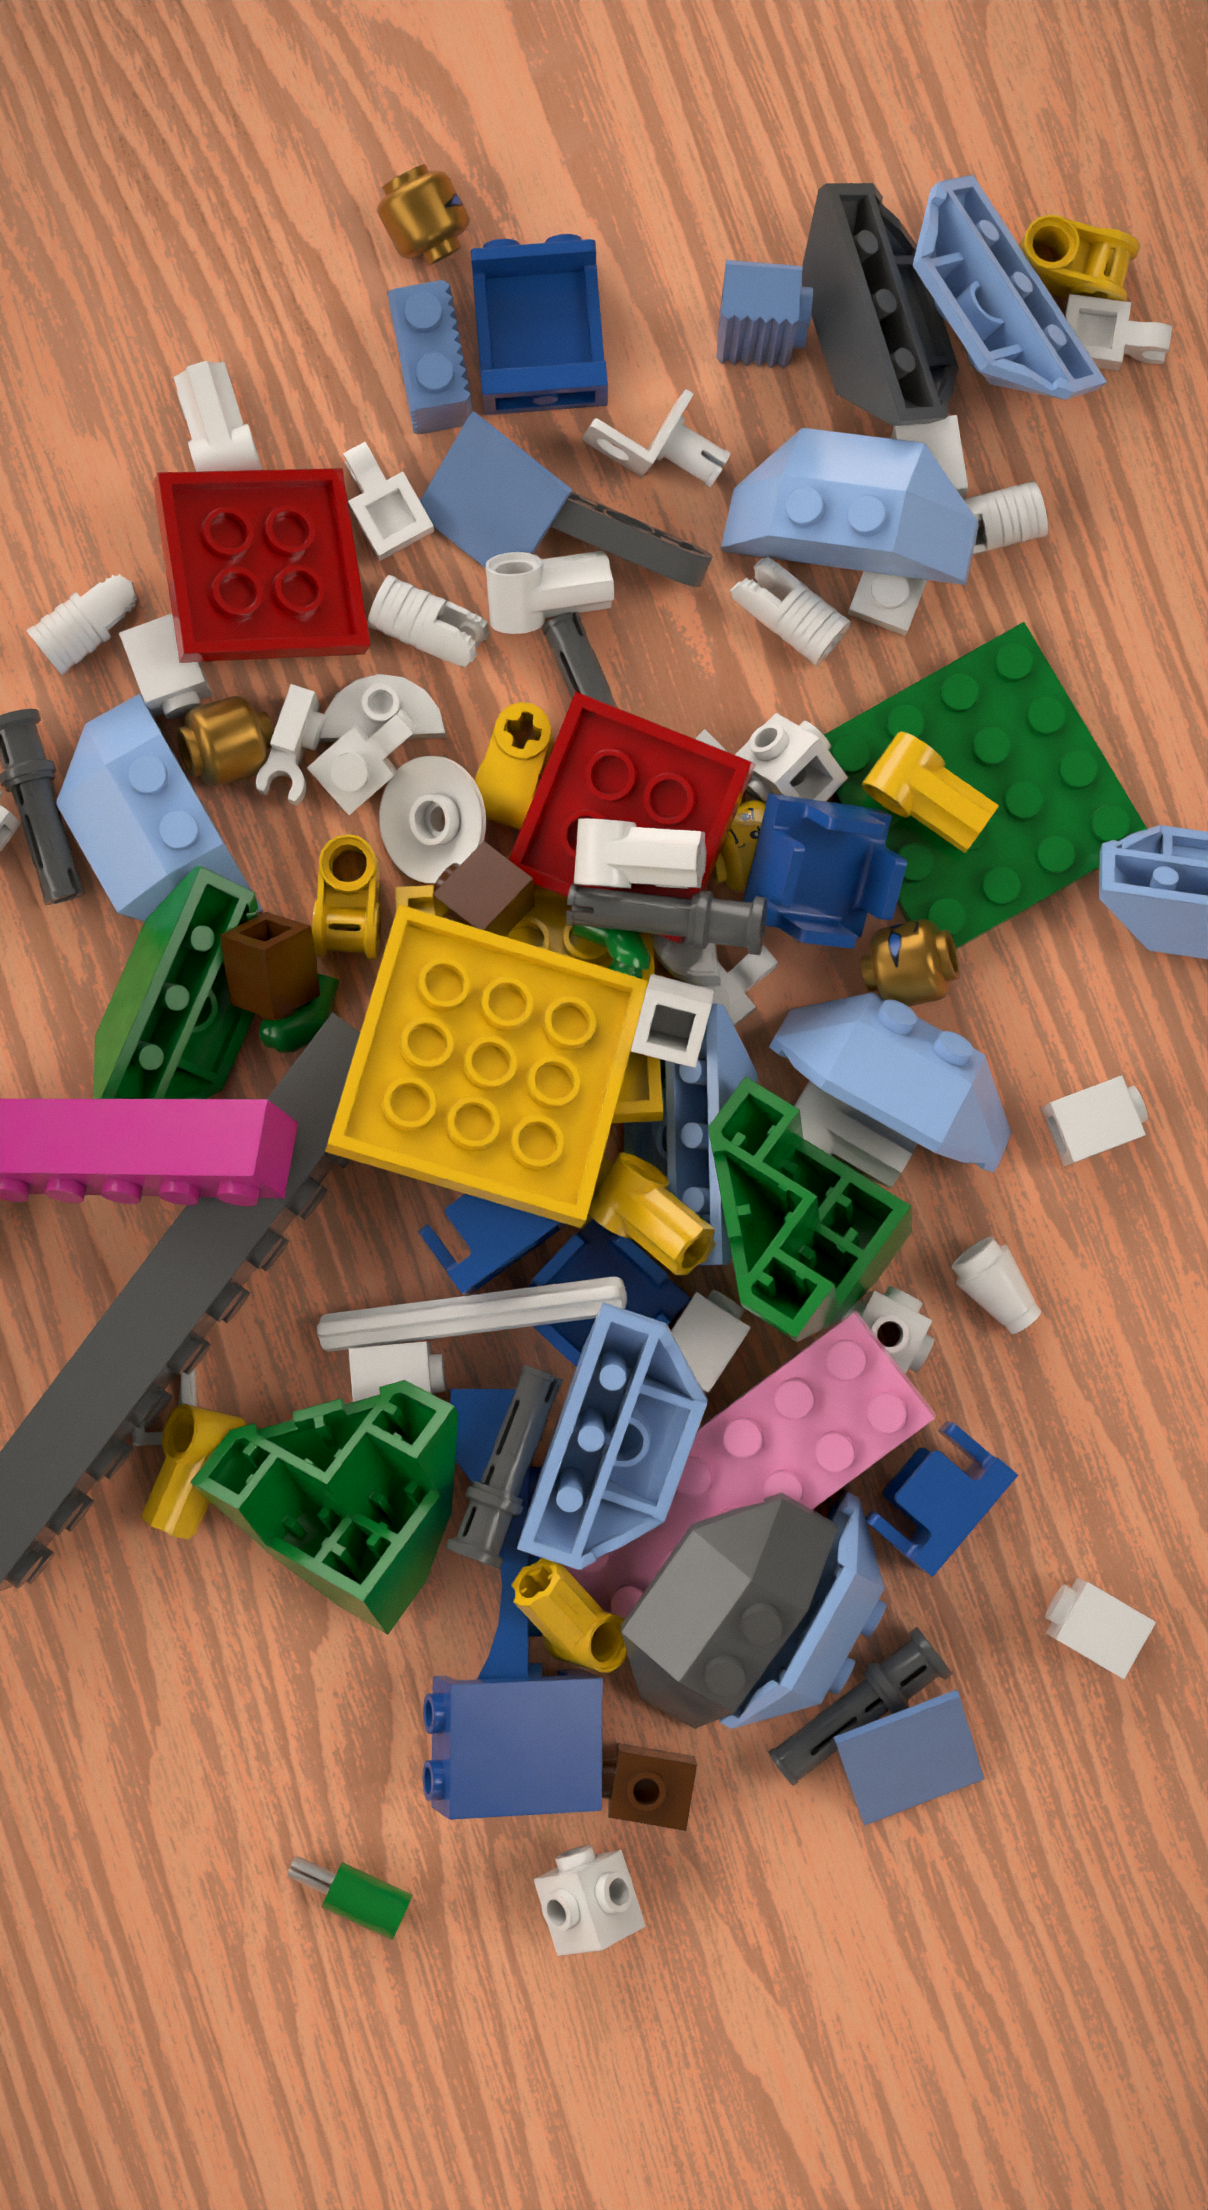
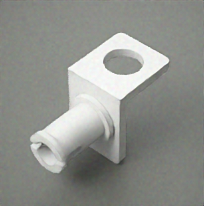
[582,389,731,488]

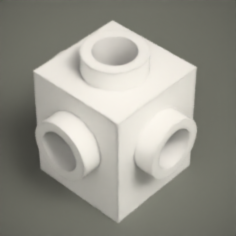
[735,713,848,803]
[840,1286,935,1374]
[533,1845,646,1956]

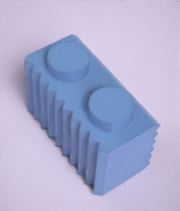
[716,260,813,369]
[387,280,473,434]

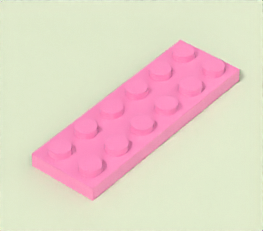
[564,1310,936,1619]

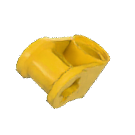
[1019,214,1140,302]
[474,702,554,830]
[312,834,381,960]

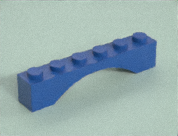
[450,1389,542,1679]

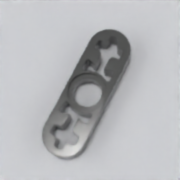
[551,491,713,587]

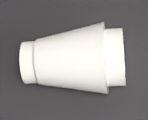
[951,1236,1042,1334]

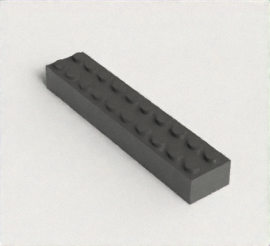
[0,1012,360,1591]

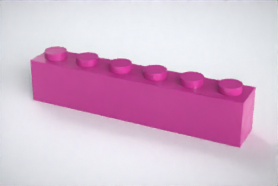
[0,1099,298,1206]

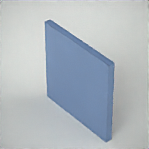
[420,412,573,568]
[834,1689,984,1826]

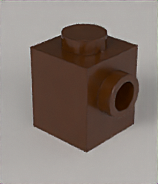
[432,841,534,937]
[220,912,320,1020]
[602,1743,697,1831]

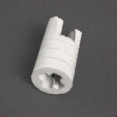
[963,481,1048,555]
[730,556,851,666]
[26,574,138,675]
[367,575,491,668]

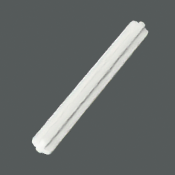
[317,1276,627,1352]

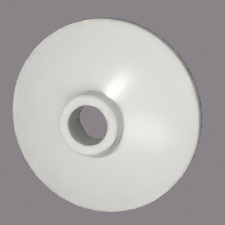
[379,756,486,883]

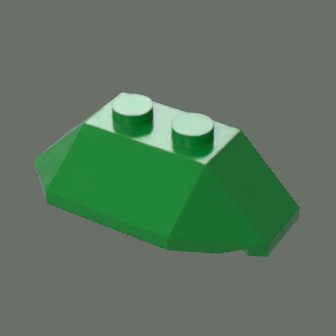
[93,865,258,1099]

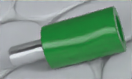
[287,1856,413,1940]

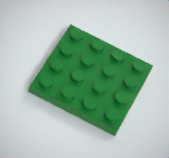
[824,622,1148,950]

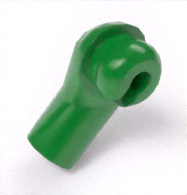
[573,906,650,979]
[259,974,339,1053]

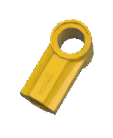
[862,732,999,853]
[588,1153,716,1275]
[141,1403,247,1540]
[511,1558,627,1673]

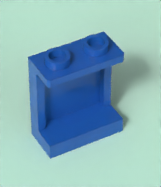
[471,234,608,415]
[422,1669,603,1820]

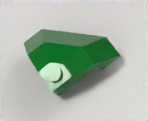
[708,1076,912,1342]
[191,1380,458,1635]

